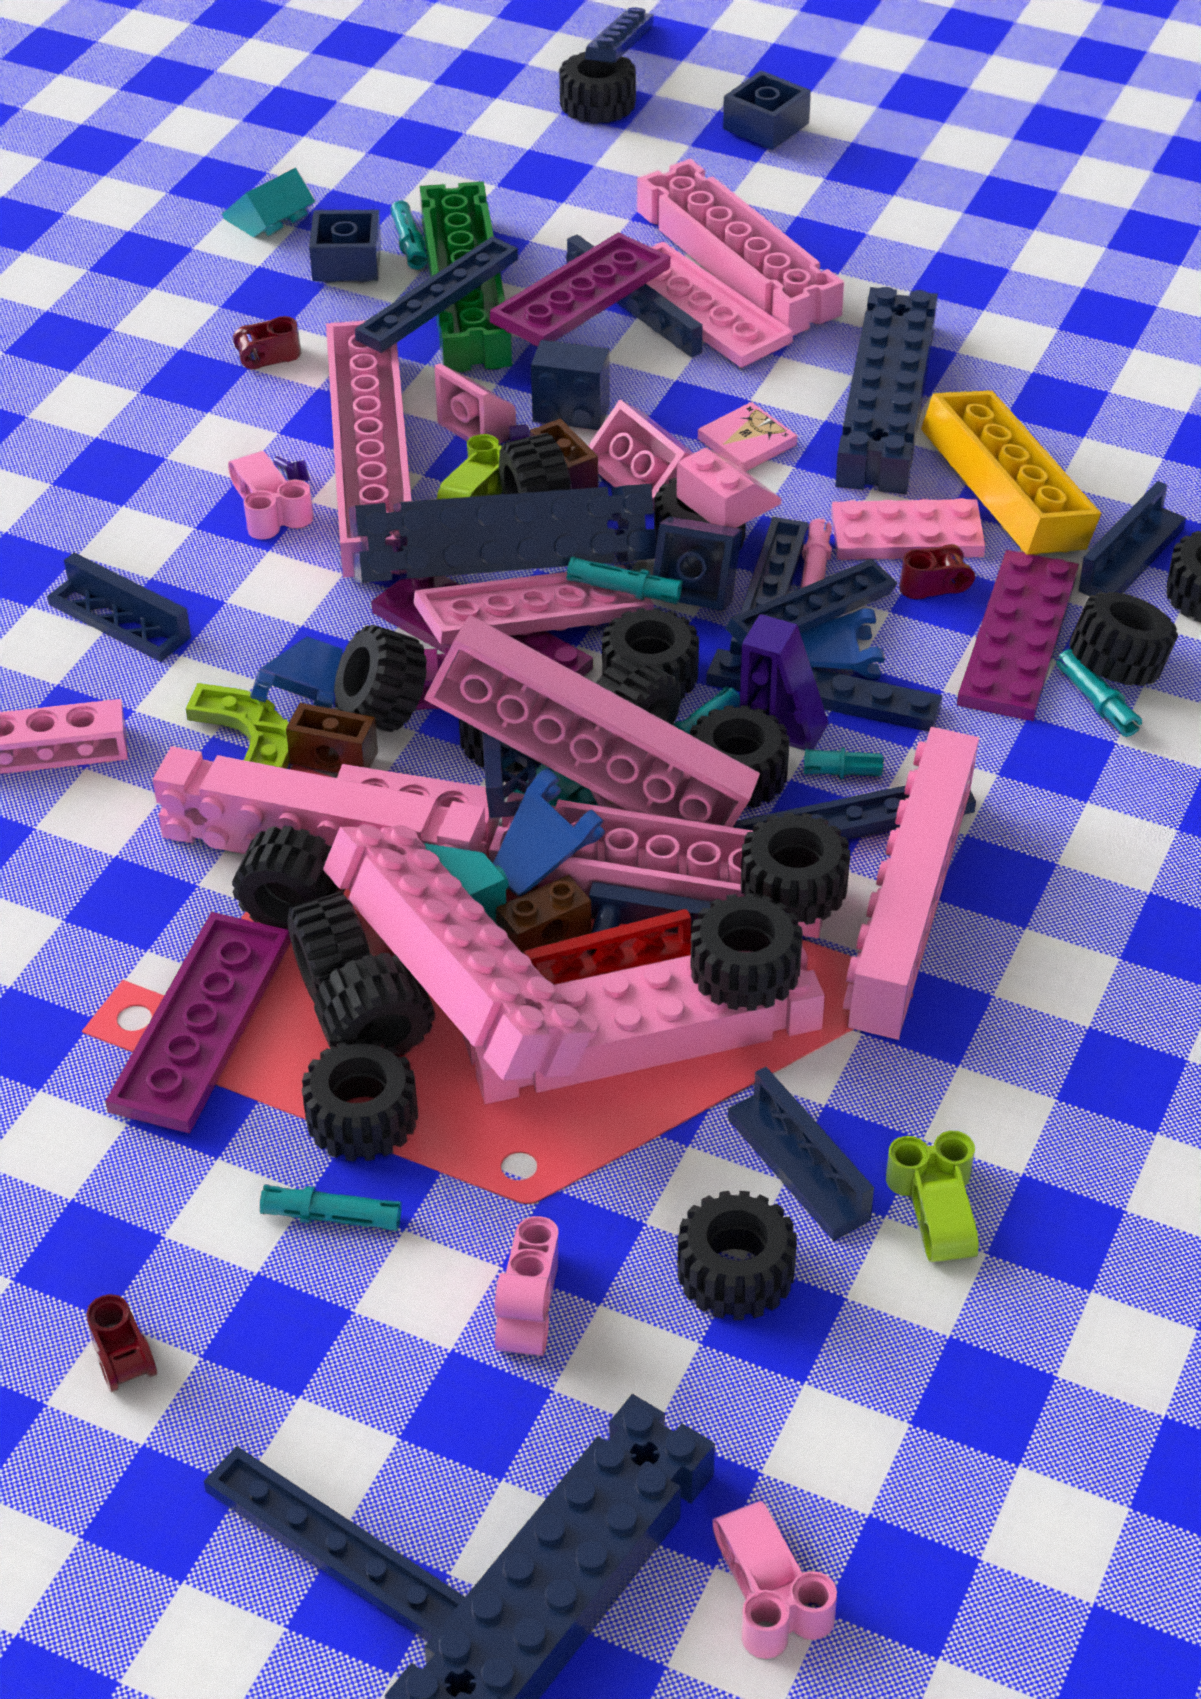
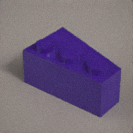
[740,614,829,751]

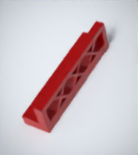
[524,909,691,985]

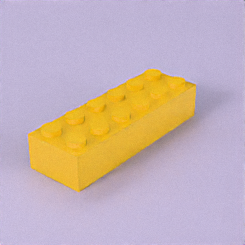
[921,390,1102,555]

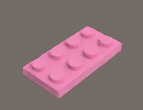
[831,498,985,560]

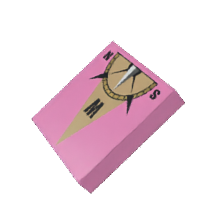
[698,402,797,472]

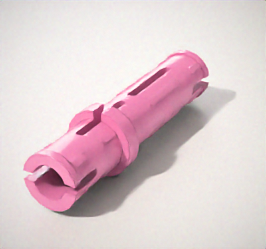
[801,519,832,588]

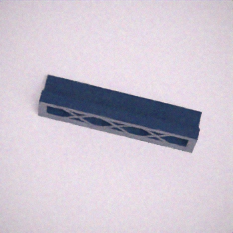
[1078,481,1186,596]
[47,552,191,662]
[482,731,536,818]
[728,1067,874,1241]

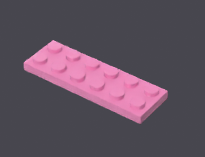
[646,242,793,368]
[413,565,654,645]

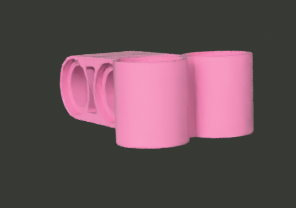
[228,451,314,539]
[495,1216,558,1356]
[712,1501,837,1659]

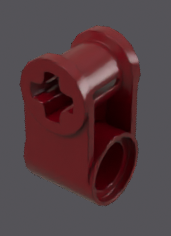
[233,316,302,370]
[899,544,975,599]
[86,1294,158,1393]

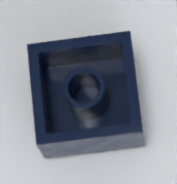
[723,70,811,150]
[309,210,381,283]
[531,340,610,430]
[653,516,743,611]

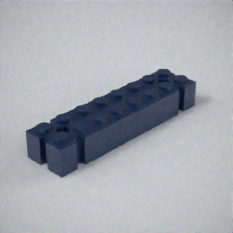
[835,287,938,494]
[348,484,656,583]
[385,1394,715,1699]

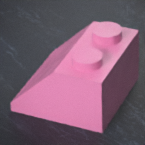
[434,363,516,445]
[677,447,781,528]

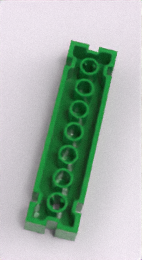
[419,181,512,372]

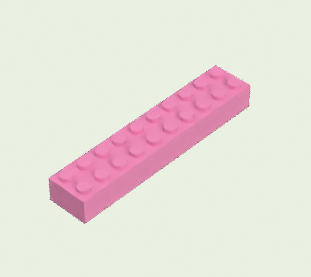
[326,321,412,578]

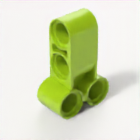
[437,434,503,499]
[886,1130,979,1262]

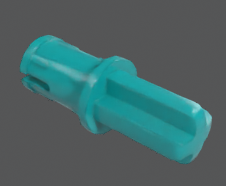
[804,747,884,779]

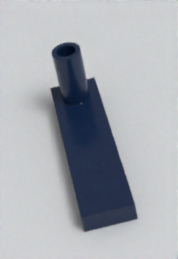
[587,882,710,956]

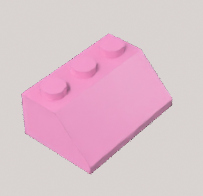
[588,400,694,511]

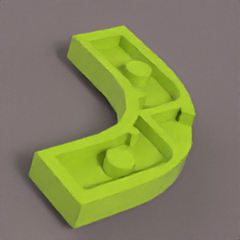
[186,683,290,769]

